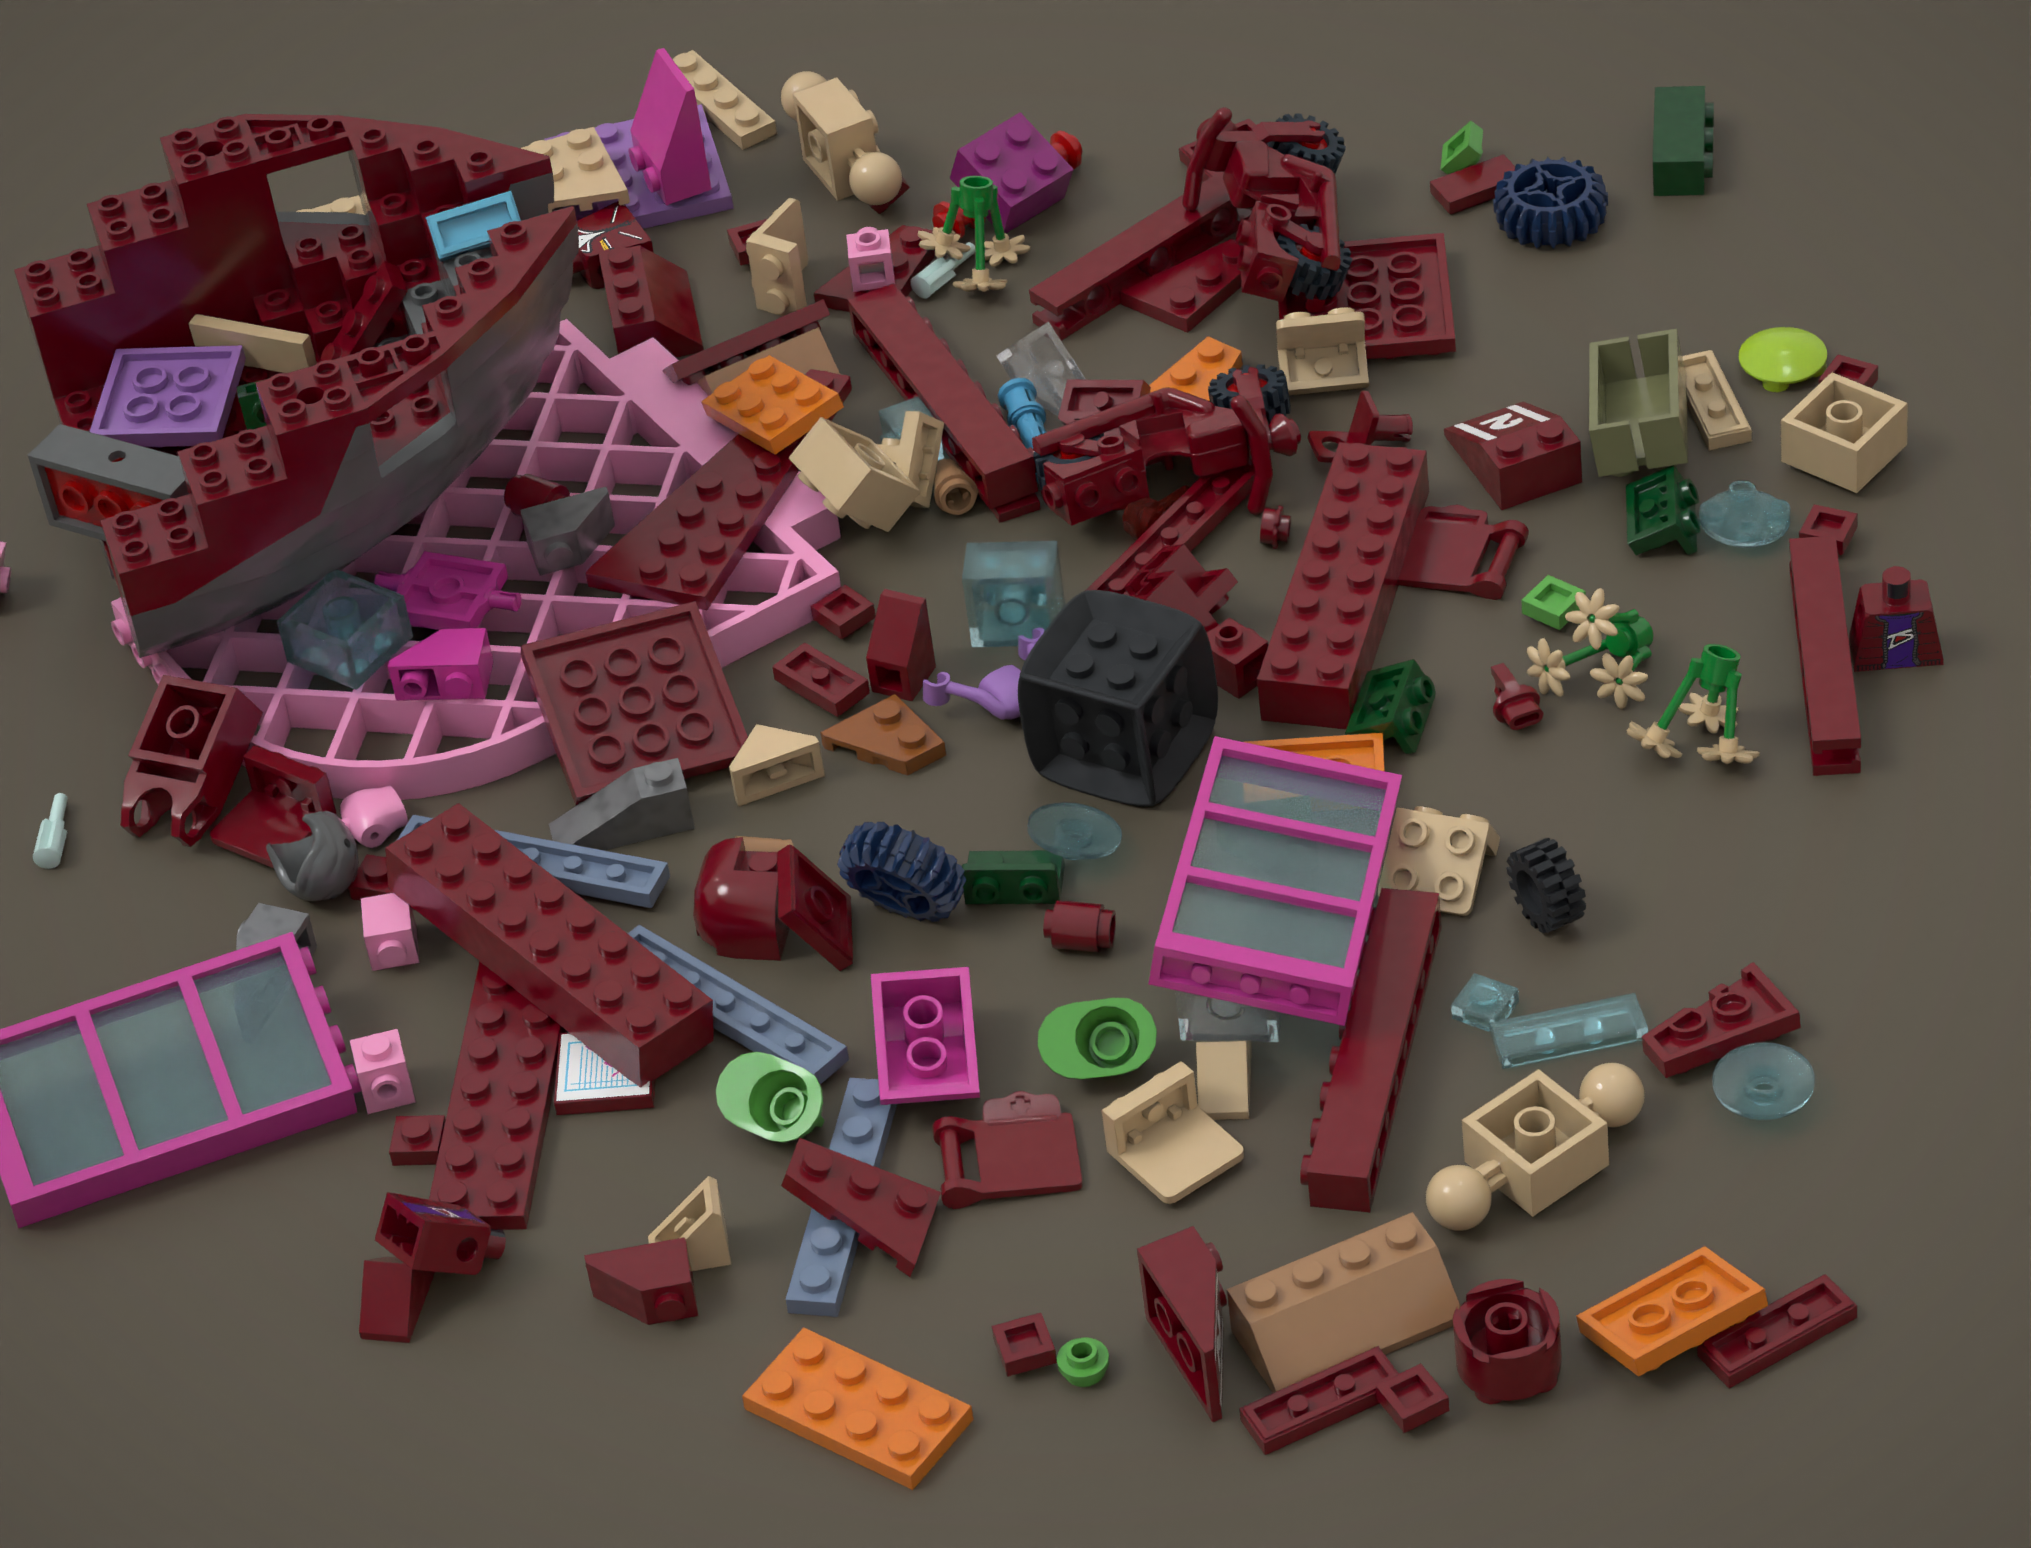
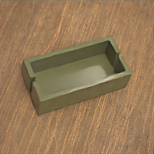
[1589,328,1688,477]

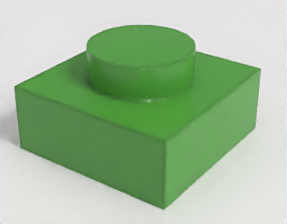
[1440,121,1483,175]
[1521,575,1586,630]

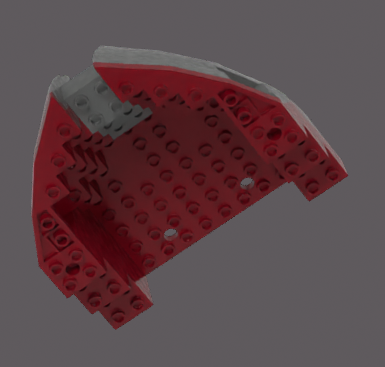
[14,114,579,658]

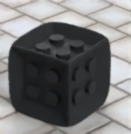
[1018,590,1218,806]

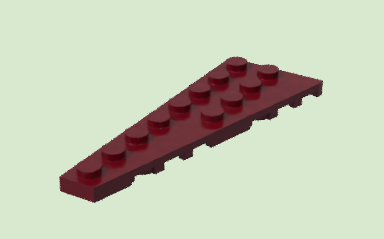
[585,369,852,610]

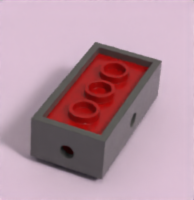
[27,424,189,541]

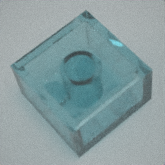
[962,541,1065,647]
[277,569,413,690]

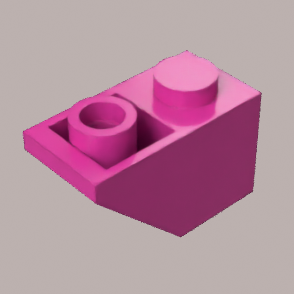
[388,628,494,701]

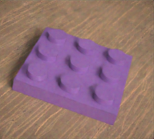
[90,345,246,448]

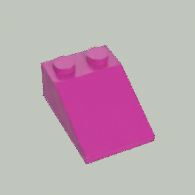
[628,48,712,205]
[871,967,980,1105]

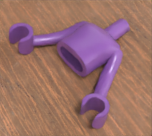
[923,628,1044,720]

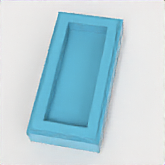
[426,191,521,262]

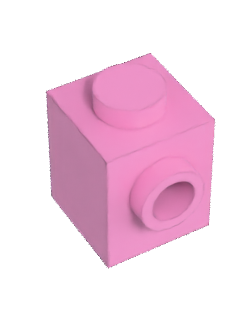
[350,1029,415,1114]

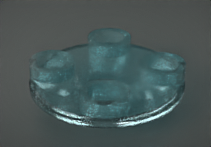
[1699,480,1791,547]

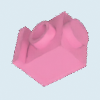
[846,227,895,292]

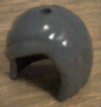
[266,811,359,902]

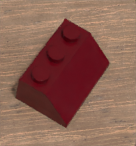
[598,245,704,358]

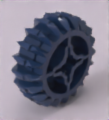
[1493,156,1608,249]
[837,822,967,922]

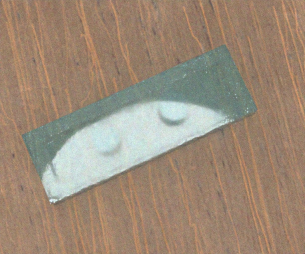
[1490,993,1648,1069]

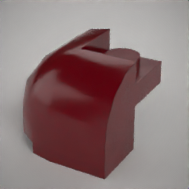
[1124,544,1238,632]
[693,837,790,961]

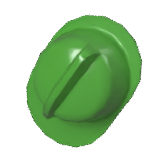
[1037,998,1157,1080]
[716,1051,825,1143]

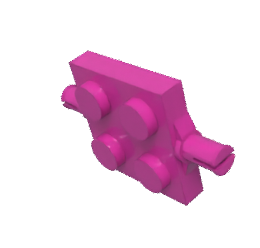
[375,551,521,630]

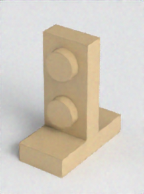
[876,411,944,508]

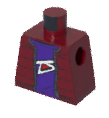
[1849,566,1944,672]
[375,1192,506,1275]

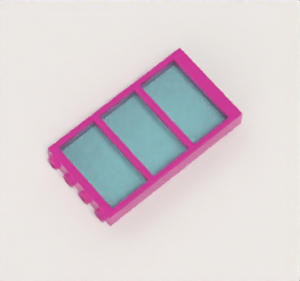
[1148,736,1402,1026]
[0,932,361,1229]

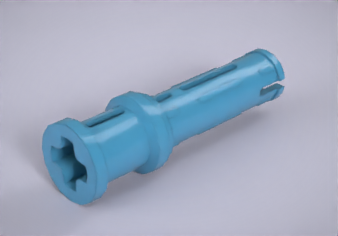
[998,378,1046,484]

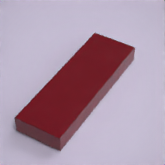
[1697,1274,1857,1389]
[1239,1346,1399,1455]

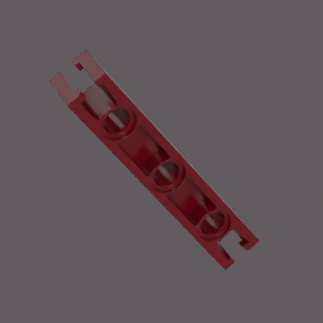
[1029,172,1253,341]
[1789,536,1861,776]

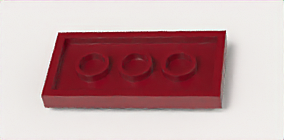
[662,299,830,385]

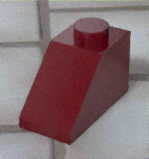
[584,1237,699,1325]

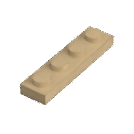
[673,50,777,150]

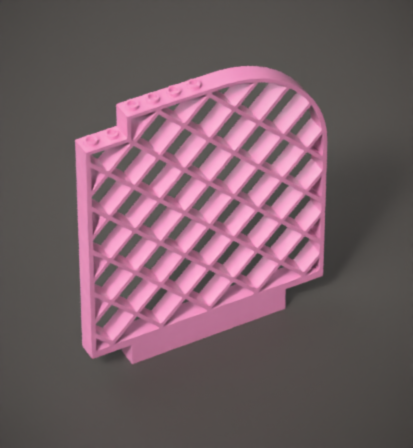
[111,319,841,800]

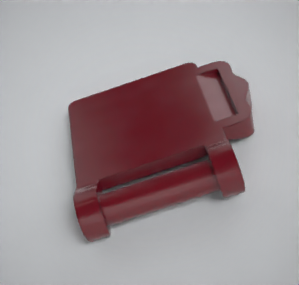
[1398,504,1529,600]
[932,1091,1082,1209]

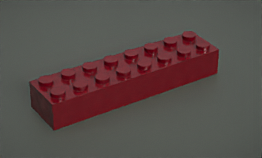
[1257,442,1429,729]
[385,803,714,1088]

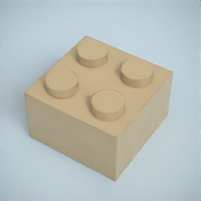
[1781,372,1908,493]
[789,417,921,532]

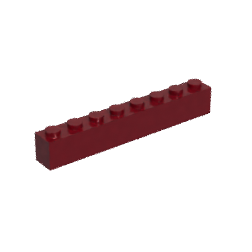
[848,283,1038,509]
[1300,888,1442,1213]

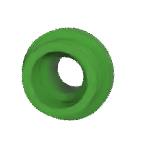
[1057,1337,1109,1387]

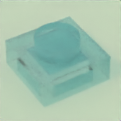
[1451,973,1519,1034]

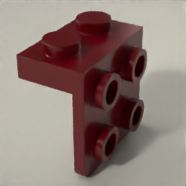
[210,745,337,868]

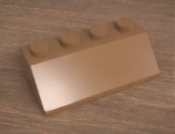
[1227,1212,1461,1393]

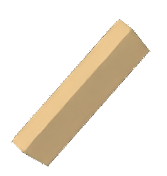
[189,314,317,373]
[1683,350,1752,450]

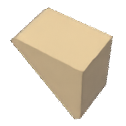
[729,724,825,806]
[1196,1040,1252,1120]
[648,1176,731,1271]

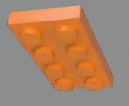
[742,1327,974,1490]

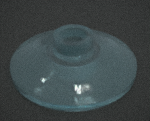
[1027,802,1122,860]
[1712,1042,1815,1120]

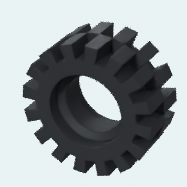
[1506,838,1586,933]

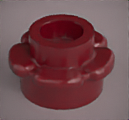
[1260,505,1291,549]

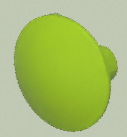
[1739,327,1827,392]

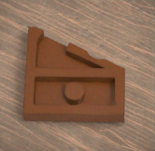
[820,694,946,776]

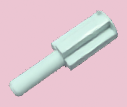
[911,242,975,299]
[33,793,68,869]

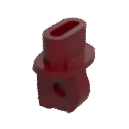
[1491,663,1544,730]

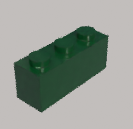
[1653,86,1714,196]

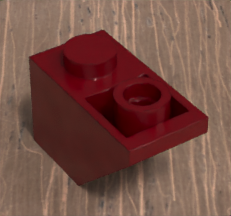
[866,589,936,701]

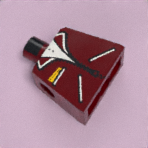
[573,201,654,289]

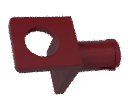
[1307,391,1413,463]

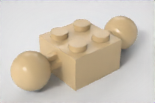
[781,71,902,205]
[1426,1063,1645,1231]

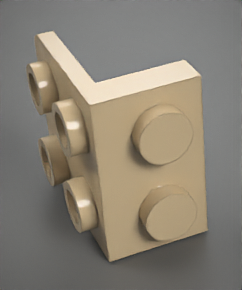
[746,198,808,316]
[1276,307,1369,395]
[1378,806,1500,916]
[1102,1061,1244,1204]

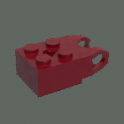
[120,675,263,847]

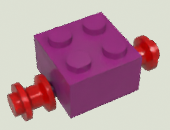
[932,112,1083,240]

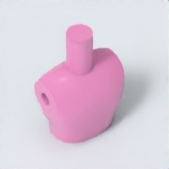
[340,786,408,848]

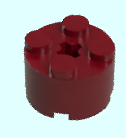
[1453,1279,1562,1404]

